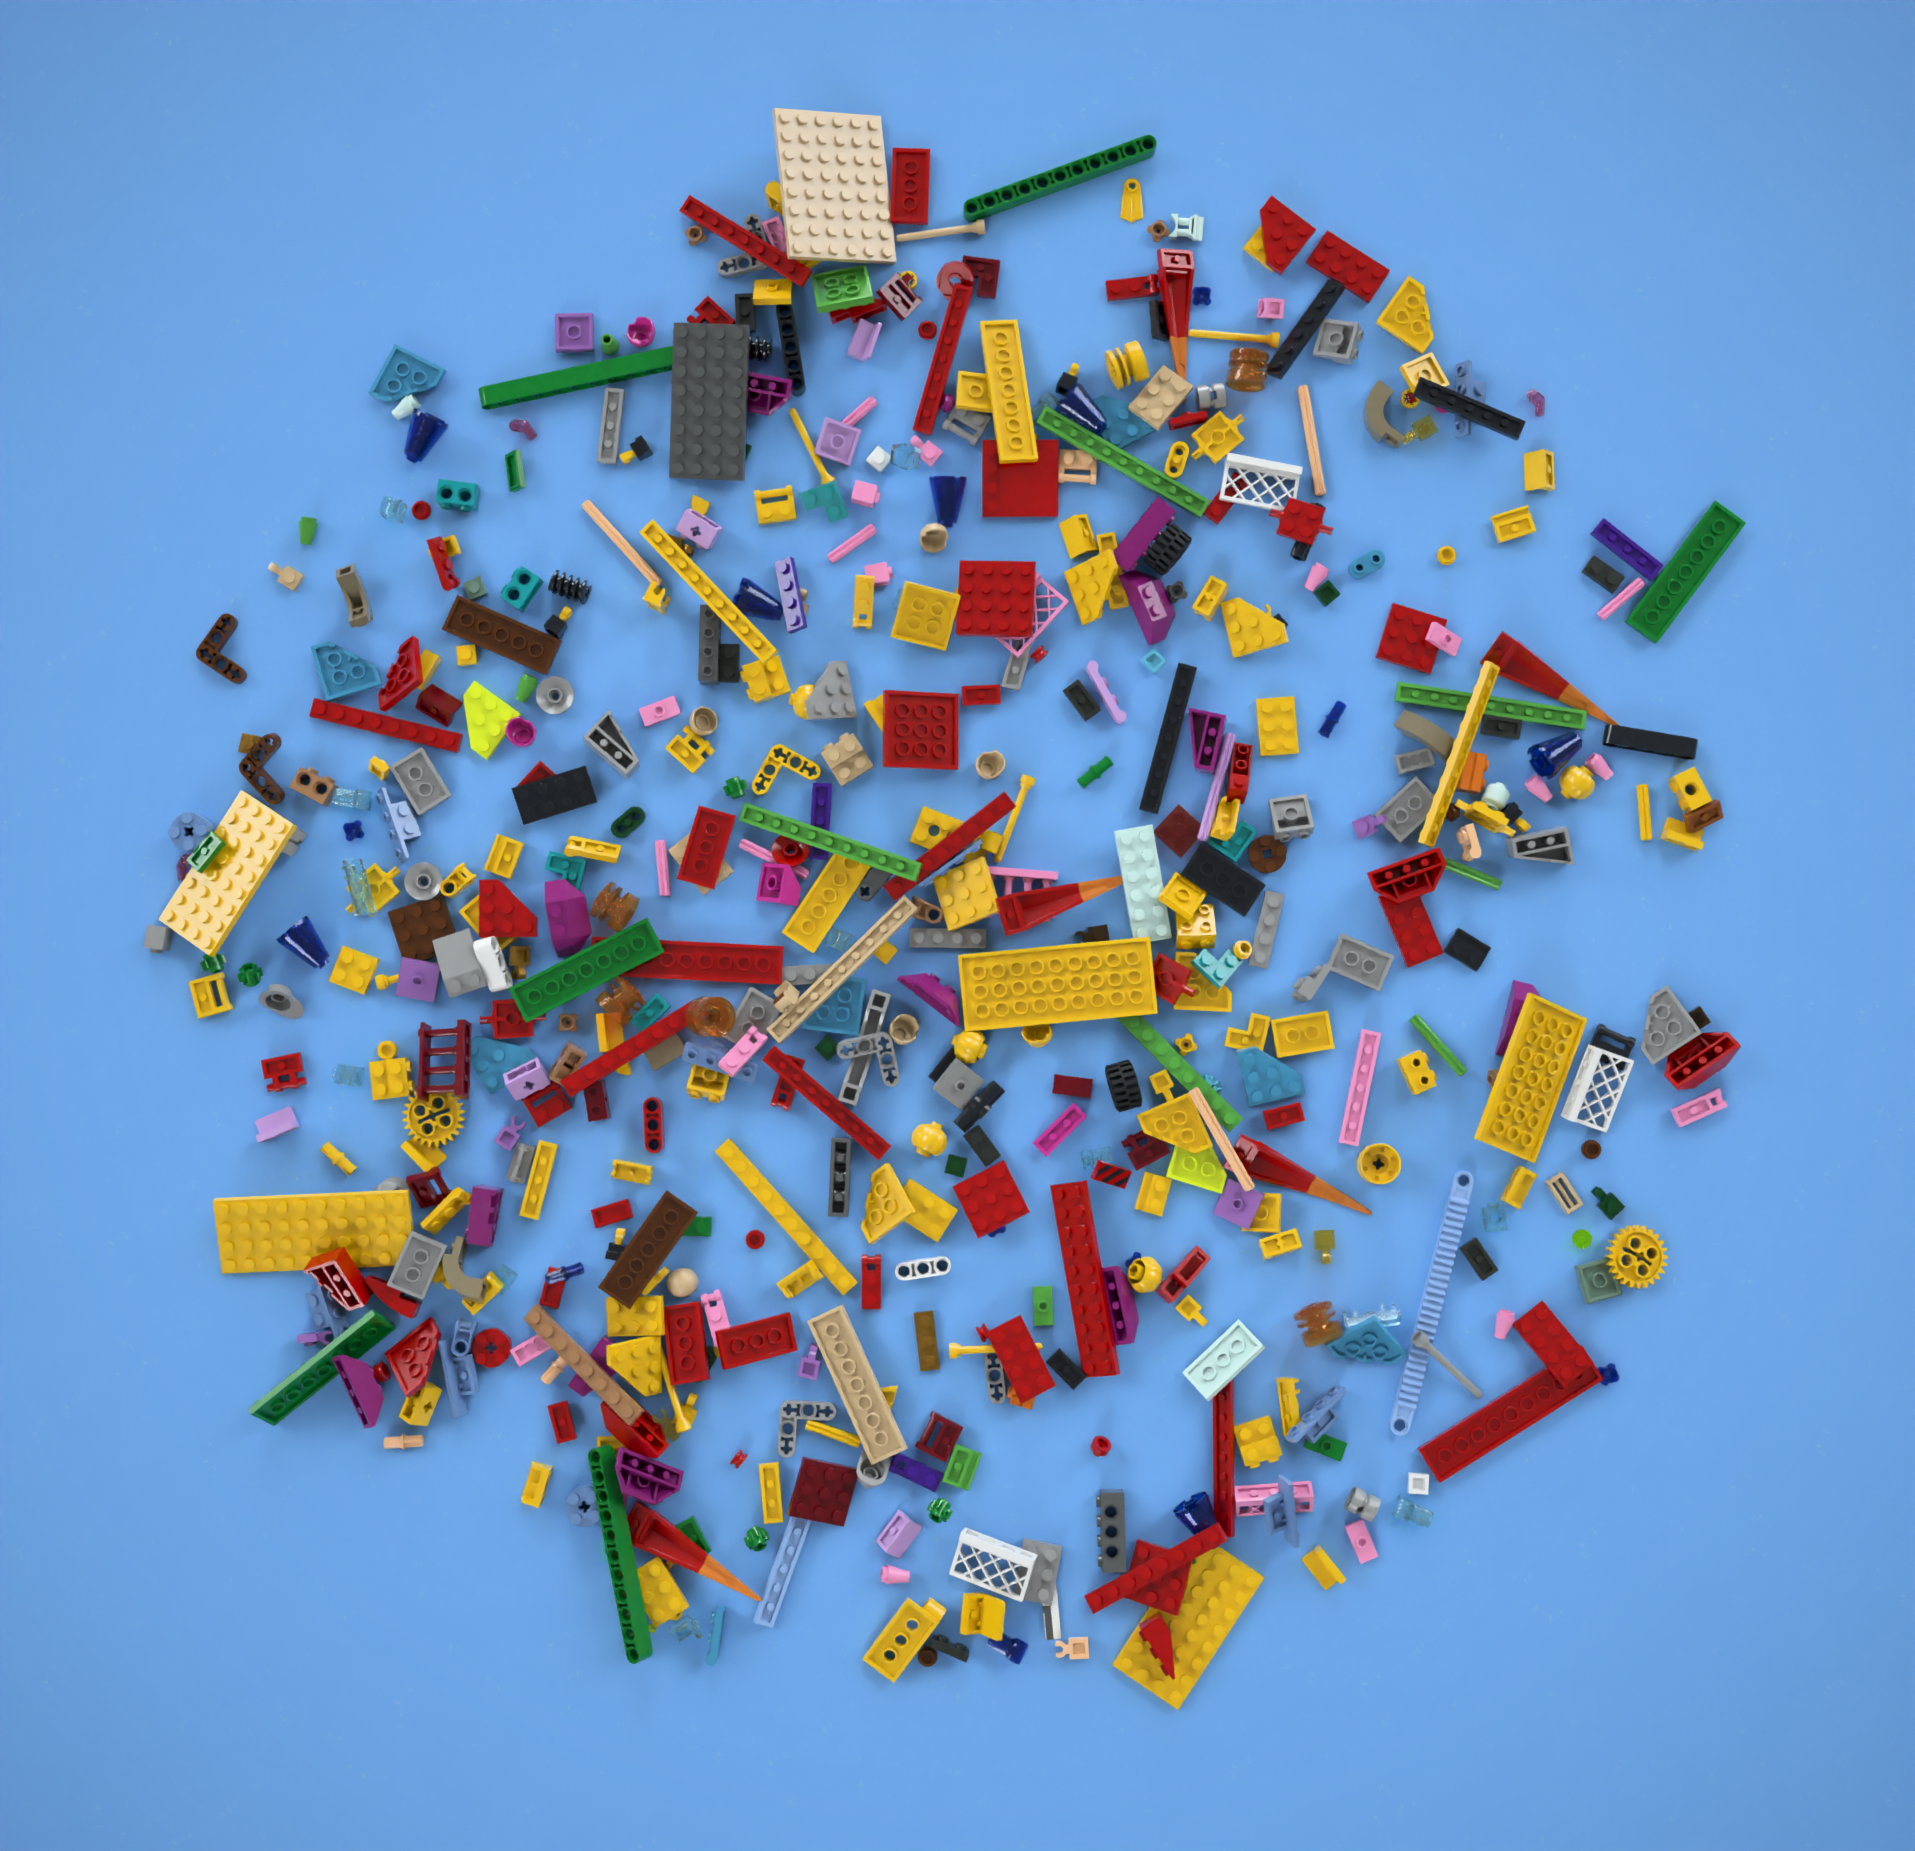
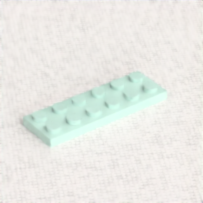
[1114,825,1172,942]

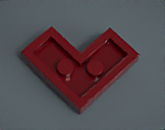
[962,255,1000,299]

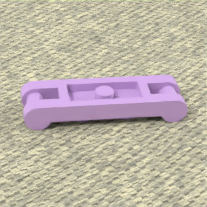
[1086,661,1127,725]

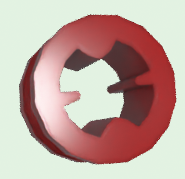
[1030,645,1049,664]
[975,1323,989,1343]
[730,1449,748,1469]

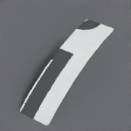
[1042,1584,1061,1640]

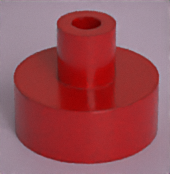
[373,1362,391,1383]
[1090,1436,1111,1457]

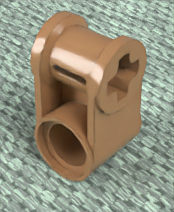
[911,896,944,925]

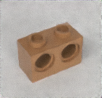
[289,767,339,807]
[548,1041,587,1086]

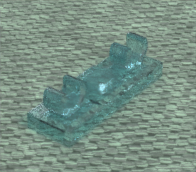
[342,859,377,916]
[1341,1303,1402,1332]

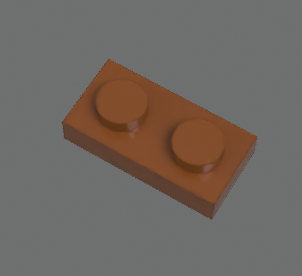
[1683,799,1724,834]

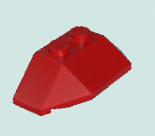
[1367,847,1447,904]
[1664,1032,1741,1090]
[600,1398,669,1459]

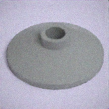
[536,676,574,714]
[404,862,443,901]

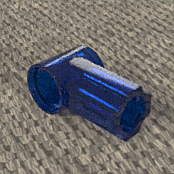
[987,1633,1029,1664]

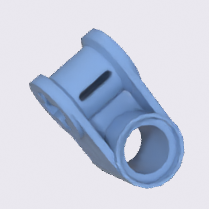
[451,1317,478,1356]

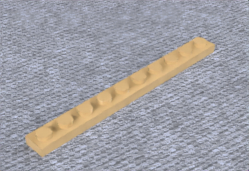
[766,895,919,1044]

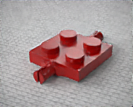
[1269,497,1333,546]
[1153,953,1196,1005]
[480,999,547,1039]

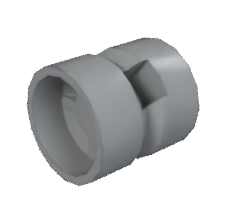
[1195,382,1226,411]
[282,827,308,857]
[1344,1486,1381,1522]

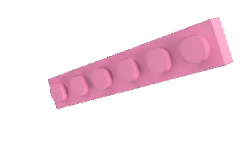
[1338,1029,1381,1146]

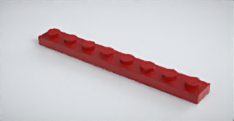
[679,195,812,288]
[912,283,973,436]
[309,698,463,753]
[883,791,1016,901]
[560,1000,703,1098]
[762,1045,891,1160]
[1213,1378,1235,1538]
[1084,1522,1228,1614]

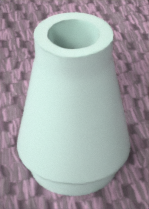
[391,394,421,420]

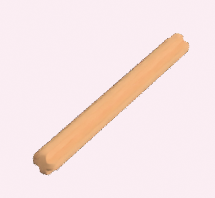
[1298,385,1326,496]
[582,500,663,587]
[1189,1087,1255,1191]

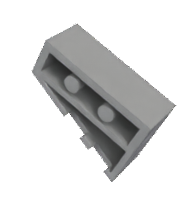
[583,710,640,780]
[1505,826,1575,865]

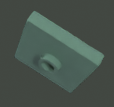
[1574,1257,1622,1304]

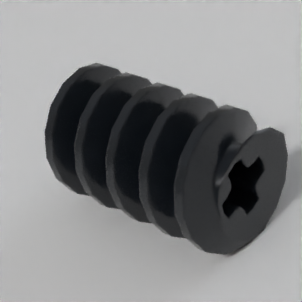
[749,335,773,362]
[548,570,592,605]

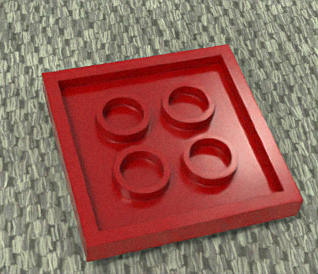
[1375,603,1447,675]
[952,1160,1030,1239]
[1124,1539,1194,1616]

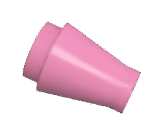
[1304,562,1329,592]
[1585,753,1614,781]
[1525,774,1553,803]
[1494,1309,1515,1340]
[880,1564,910,1585]

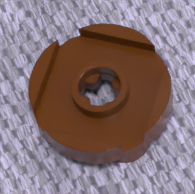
[1248,835,1287,873]

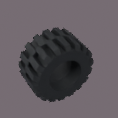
[1144,523,1192,576]
[1105,1060,1142,1112]

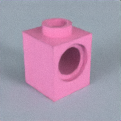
[1257,297,1285,320]
[851,480,881,508]
[864,562,893,587]

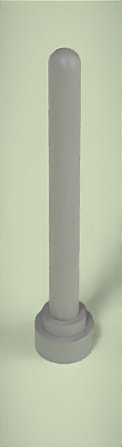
[1411,1330,1482,1398]

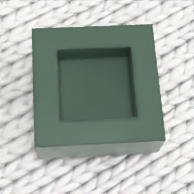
[462,576,488,601]

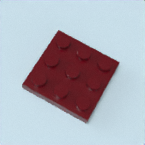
[787,1457,857,1527]

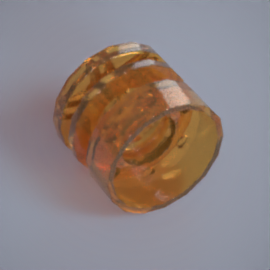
[1226,348,1269,392]
[590,881,640,932]
[595,976,647,1027]
[685,996,736,1037]
[1293,1301,1344,1347]

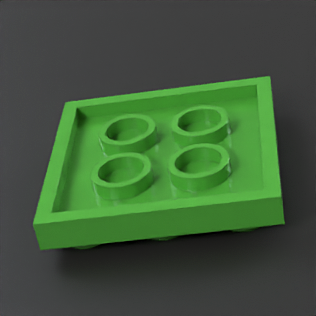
[811,264,874,313]

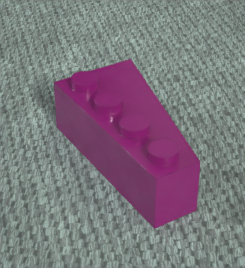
[1113,497,1176,573]

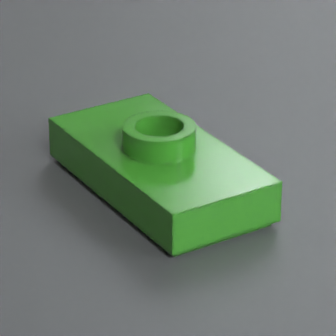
[1032,1285,1054,1326]

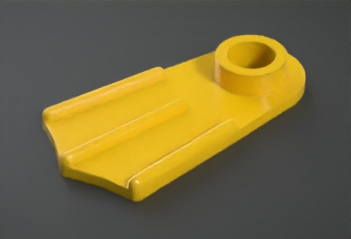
[1120,178,1144,223]

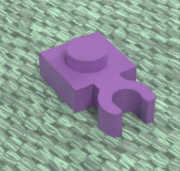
[493,1116,526,1152]

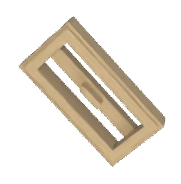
[1545,1171,1583,1215]

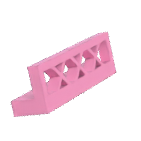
[1235,1481,1314,1517]

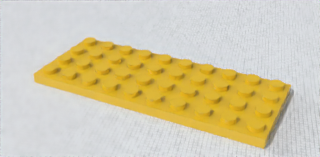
[958,937,1158,1032]
[213,1190,414,1274]

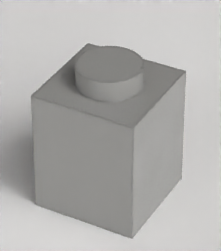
[143,924,173,954]

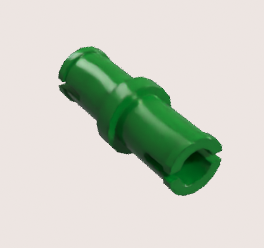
[1077,756,1114,789]

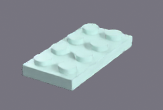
[1182,1319,1265,1402]

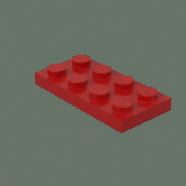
[890,148,930,225]
[1306,230,1390,304]
[677,805,736,890]
[1378,895,1444,968]
[1512,1300,1594,1388]
[664,1301,710,1385]
[715,1312,798,1370]
[986,1315,1056,1404]

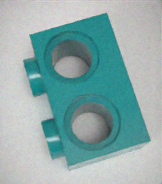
[435,479,480,512]
[500,566,544,613]

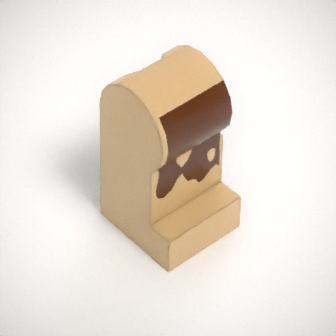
[773,979,800,1013]

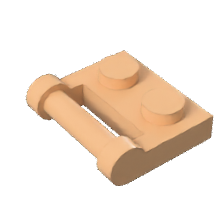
[1058,449,1097,485]
[1456,823,1481,862]

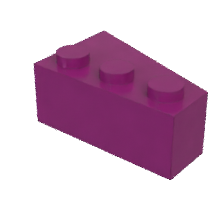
[1188,708,1227,775]
[465,1184,504,1247]
[568,1335,617,1397]

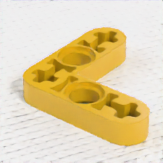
[752,744,821,796]

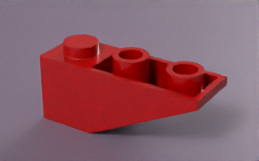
[1225,742,1253,804]
[1139,1611,1175,1680]

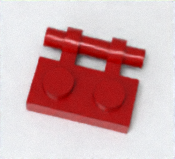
[686,296,736,324]
[261,1052,307,1093]

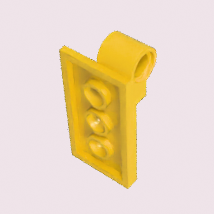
[909,806,1003,864]
[862,1597,947,1683]

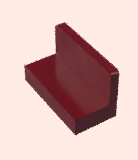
[415,684,463,727]

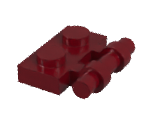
[1121,1130,1171,1171]

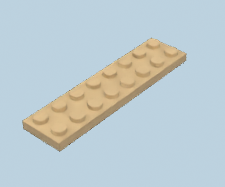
[807,1304,908,1465]

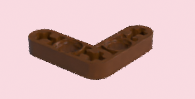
[196,614,247,684]
[239,733,285,805]

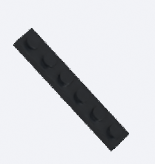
[1264,279,1345,380]
[1412,377,1526,441]

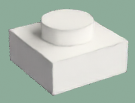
[866,446,893,473]
[1407,1472,1429,1495]

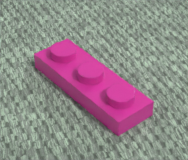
[1033,1102,1087,1157]

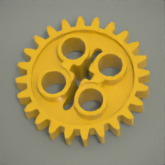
[402,1085,466,1147]
[1604,1225,1668,1289]

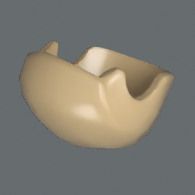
[919,523,948,553]
[689,706,718,735]
[975,750,1006,780]
[889,1014,919,1045]
[666,1268,699,1297]

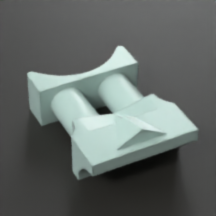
[1169,214,1204,241]

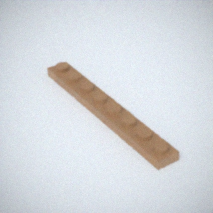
[523,1304,644,1426]

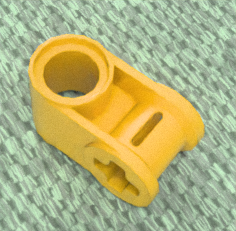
[440,863,477,898]

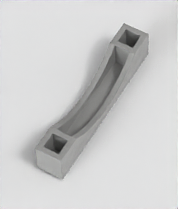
[838,989,892,1106]

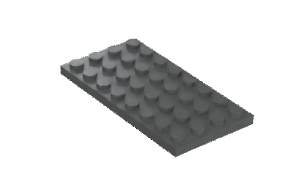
[669,322,750,481]

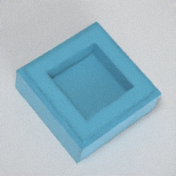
[1140,648,1167,675]

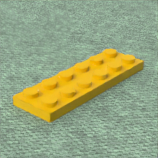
[782,854,871,954]

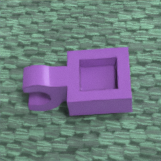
[1352,814,1388,839]
[297,1330,333,1346]
[797,1343,821,1380]

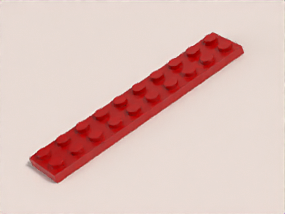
[591,937,784,985]
[1050,1180,1120,1378]
[1417,1345,1604,1483]

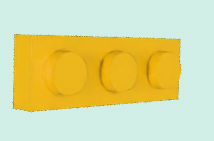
[759,1462,784,1524]

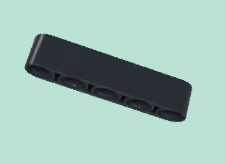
[776,304,806,397]
[1602,724,1698,760]

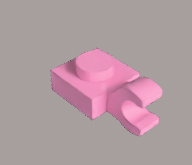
[910,435,943,468]

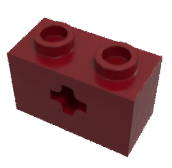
[583,1080,611,1122]

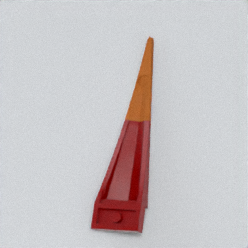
[1157,248,1195,404]
[1480,631,1619,725]
[995,876,1123,936]
[1223,1134,1372,1215]
[627,1501,762,1601]

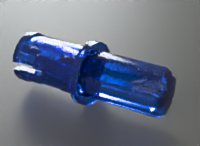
[1318,701,1346,738]
[545,1262,584,1285]

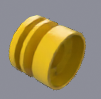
[1105,340,1149,390]
[1356,1144,1401,1184]

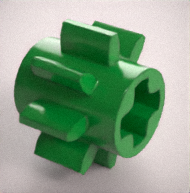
[723,776,748,799]
[200,953,227,974]
[237,963,263,987]
[927,1498,953,1523]
[744,1526,770,1551]

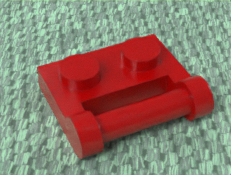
[522,1080,573,1128]

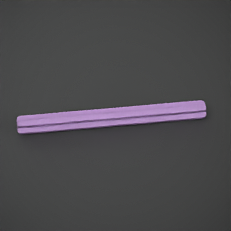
[1197,733,1236,841]

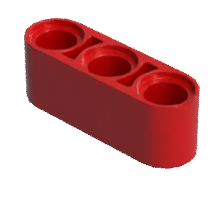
[643,1097,665,1153]

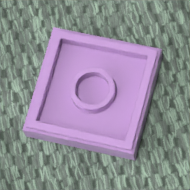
[813,417,862,466]

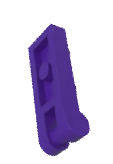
[888,1452,943,1492]

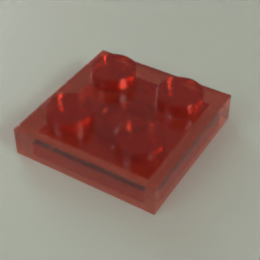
[1154,804,1201,859]

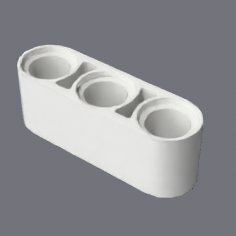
[473,936,513,992]
[895,1256,951,1280]

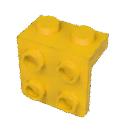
[1175,904,1216,950]
[960,1592,1006,1641]

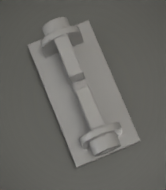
[505,1141,536,1184]

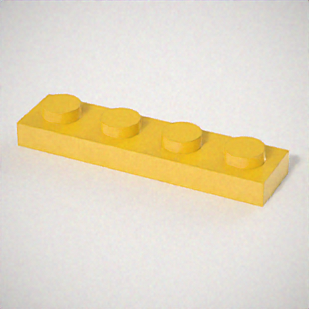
[1096,532,1129,610]
[519,1140,559,1220]

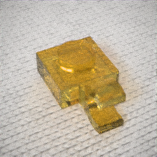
[1404,415,1438,444]
[1313,1229,1335,1264]
[652,1408,682,1442]

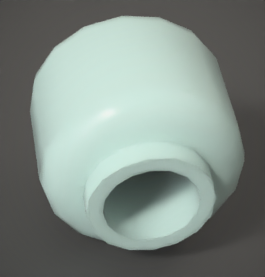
[1481,782,1510,811]

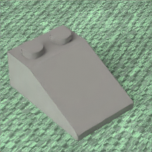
[432,928,487,998]

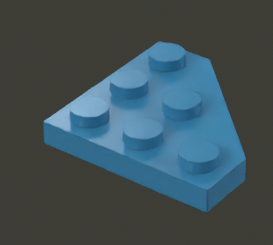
[368,344,447,404]
[1084,395,1161,449]
[310,641,383,702]
[801,977,867,1036]
[470,1036,536,1095]
[1236,1046,1305,1107]
[1325,1315,1407,1365]

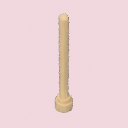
[895,219,985,242]

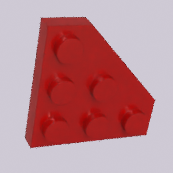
[1259,195,1316,276]
[378,636,423,712]
[479,879,538,938]
[385,1317,442,1398]

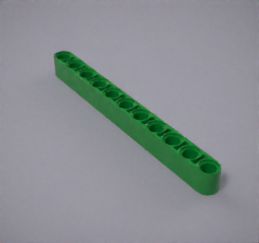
[963,135,1157,222]
[478,346,673,410]
[588,1444,653,1664]

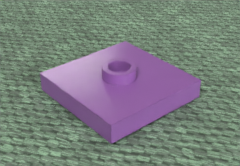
[555,313,594,353]
[395,957,440,1002]
[1213,1178,1265,1230]

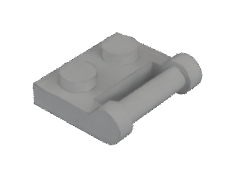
[942,404,992,447]

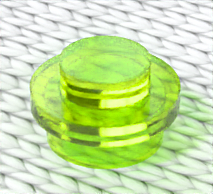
[1572,1229,1592,1249]

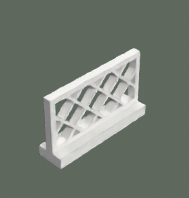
[1219,453,1303,512]
[1560,1044,1634,1133]
[949,1527,1038,1602]

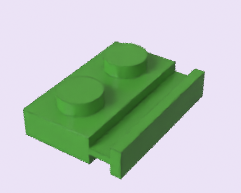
[942,1443,982,1491]

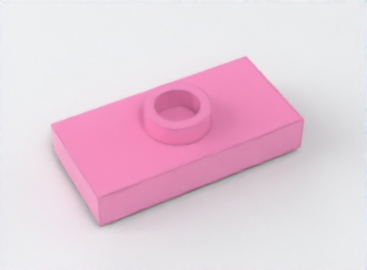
[762,216,787,254]
[1425,622,1462,656]
[639,695,681,727]
[510,1334,551,1367]
[1344,1519,1378,1564]

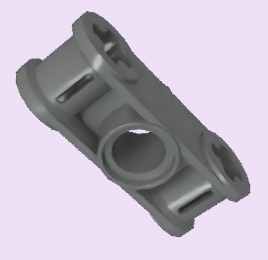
[856,867,893,902]

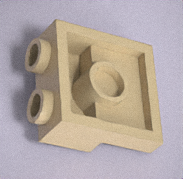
[821,732,874,787]

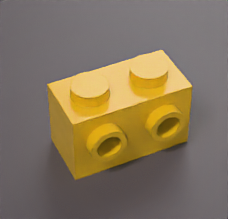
[1396,1050,1437,1095]

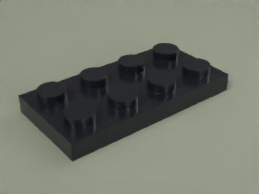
[511,765,597,825]
[1180,843,1266,917]

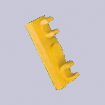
[1276,1377,1302,1437]

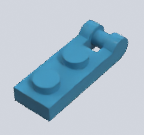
[705,1606,726,1666]

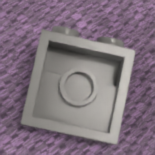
[1313,319,1364,365]
[1268,794,1314,842]
[1291,964,1331,1002]

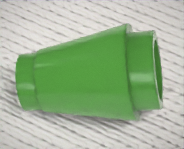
[601,334,620,356]
[299,516,318,545]
[515,673,538,703]

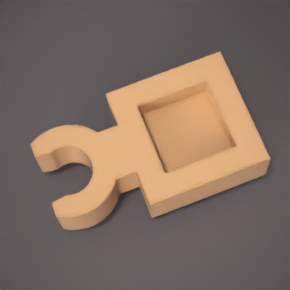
[1055,1636,1089,1659]

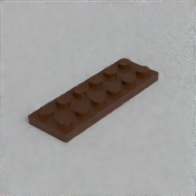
[442,595,562,676]
[598,1190,698,1310]

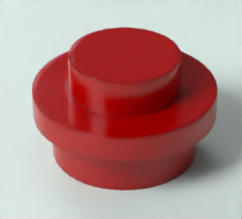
[918,321,937,340]
[412,501,431,520]
[746,1230,765,1249]

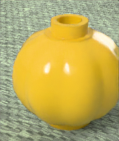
[789,684,814,720]
[1559,765,1595,800]
[951,1030,988,1064]
[911,1121,947,1158]
[1128,1257,1162,1293]

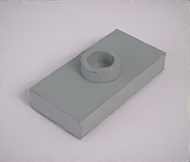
[1393,747,1436,775]

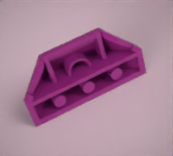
[747,372,793,416]
[1118,569,1176,646]
[545,879,592,957]
[897,973,960,1027]
[1495,980,1541,1057]
[1102,1265,1139,1345]
[332,1355,384,1429]
[615,1447,684,1505]

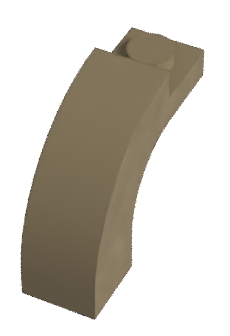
[1363,380,1406,448]
[336,564,373,628]
[1394,710,1455,763]
[442,1236,488,1303]

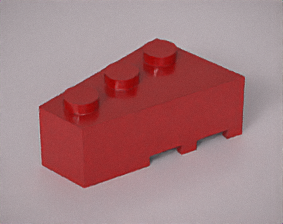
[303,1247,373,1311]

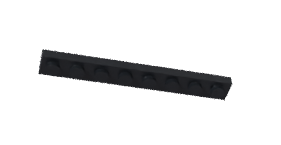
[1139,663,1197,814]

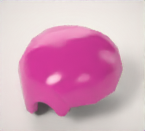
[626,317,656,348]
[506,717,536,747]

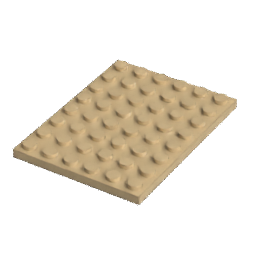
[772,108,897,264]

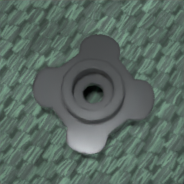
[1166,581,1188,603]

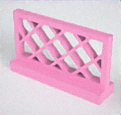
[994,572,1069,658]

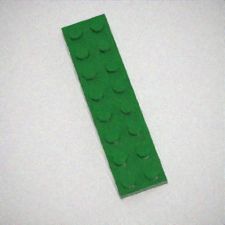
[1624,500,1746,644]
[508,918,665,1023]
[248,1310,396,1426]

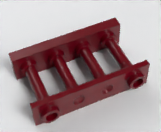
[416,1019,472,1102]

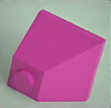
[756,863,801,906]

